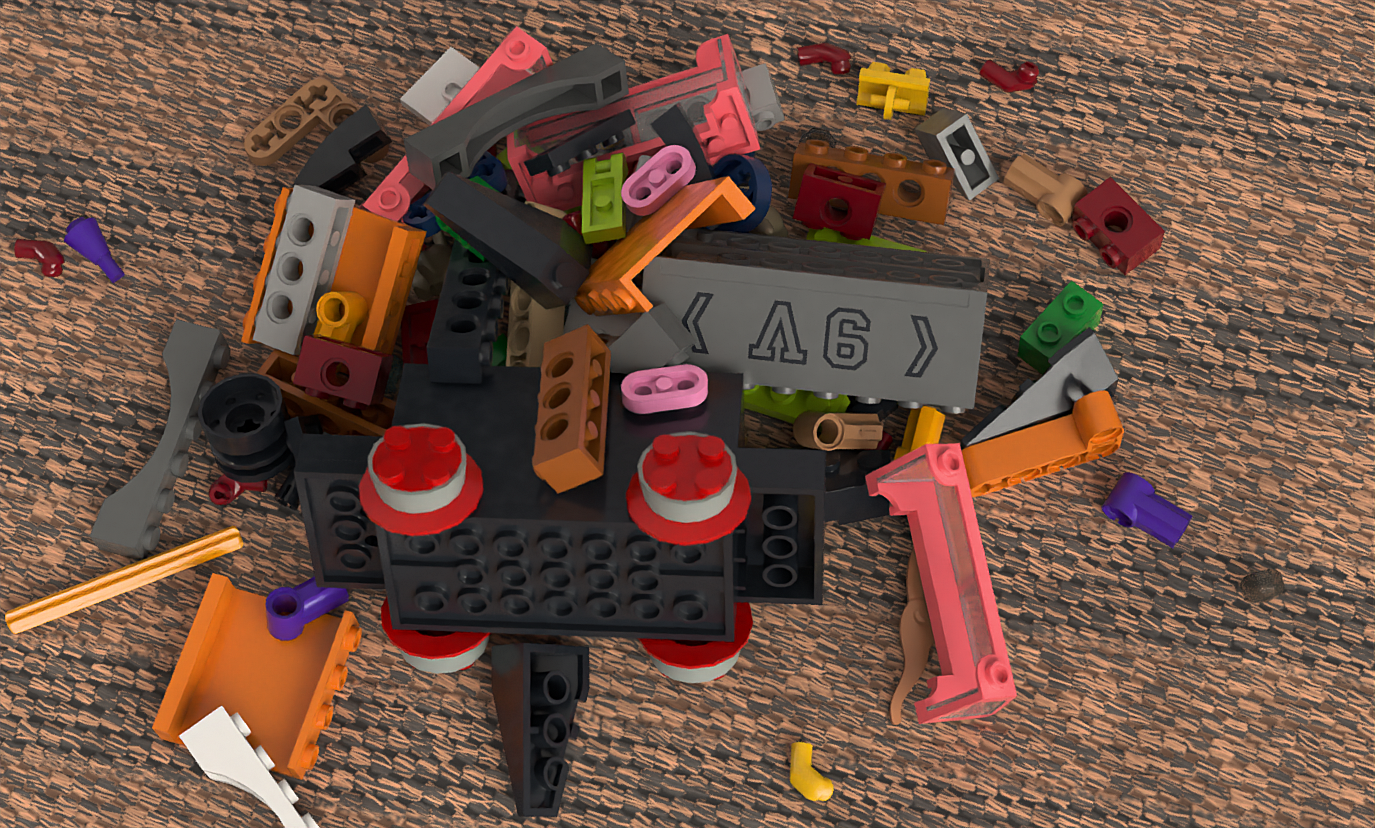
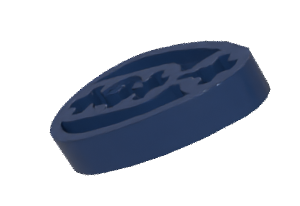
[701,154,772,233]

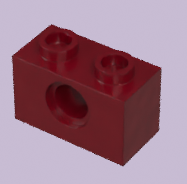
[792,163,886,240]
[1072,177,1165,275]
[293,334,394,410]

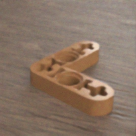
[244,79,389,166]

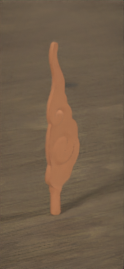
[889,486,974,725]

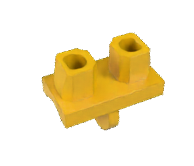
[856,62,930,120]

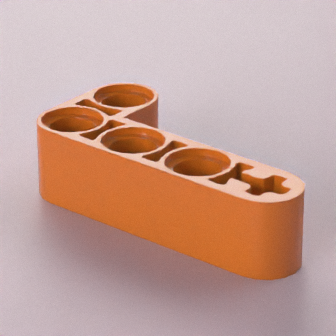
[961,391,1124,497]

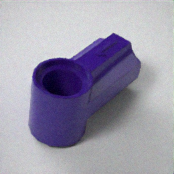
[1101,472,1192,548]
[266,576,349,641]

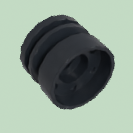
[198,373,294,483]

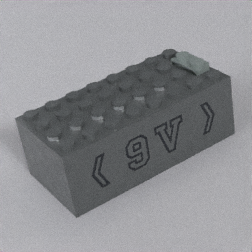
[640,228,990,413]

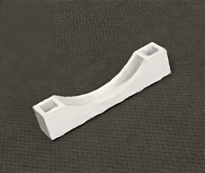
[179,706,319,828]

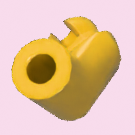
[790,742,834,801]

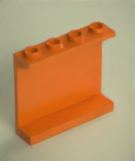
[574,176,756,317]
[241,187,427,375]
[152,573,362,780]

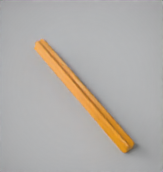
[5,526,243,634]

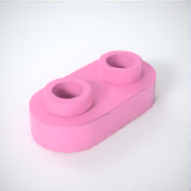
[621,145,696,216]
[621,364,708,414]

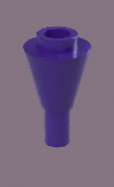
[64,217,125,283]

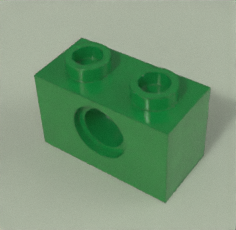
[1017,280,1104,375]

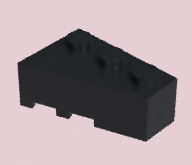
[766,447,891,525]

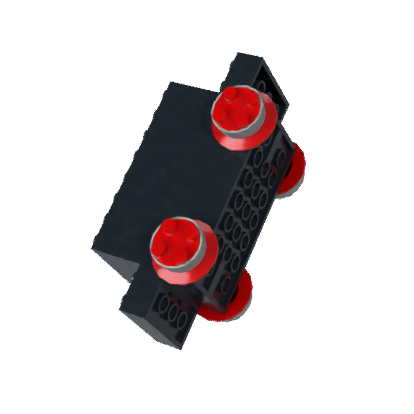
[294,363,826,683]

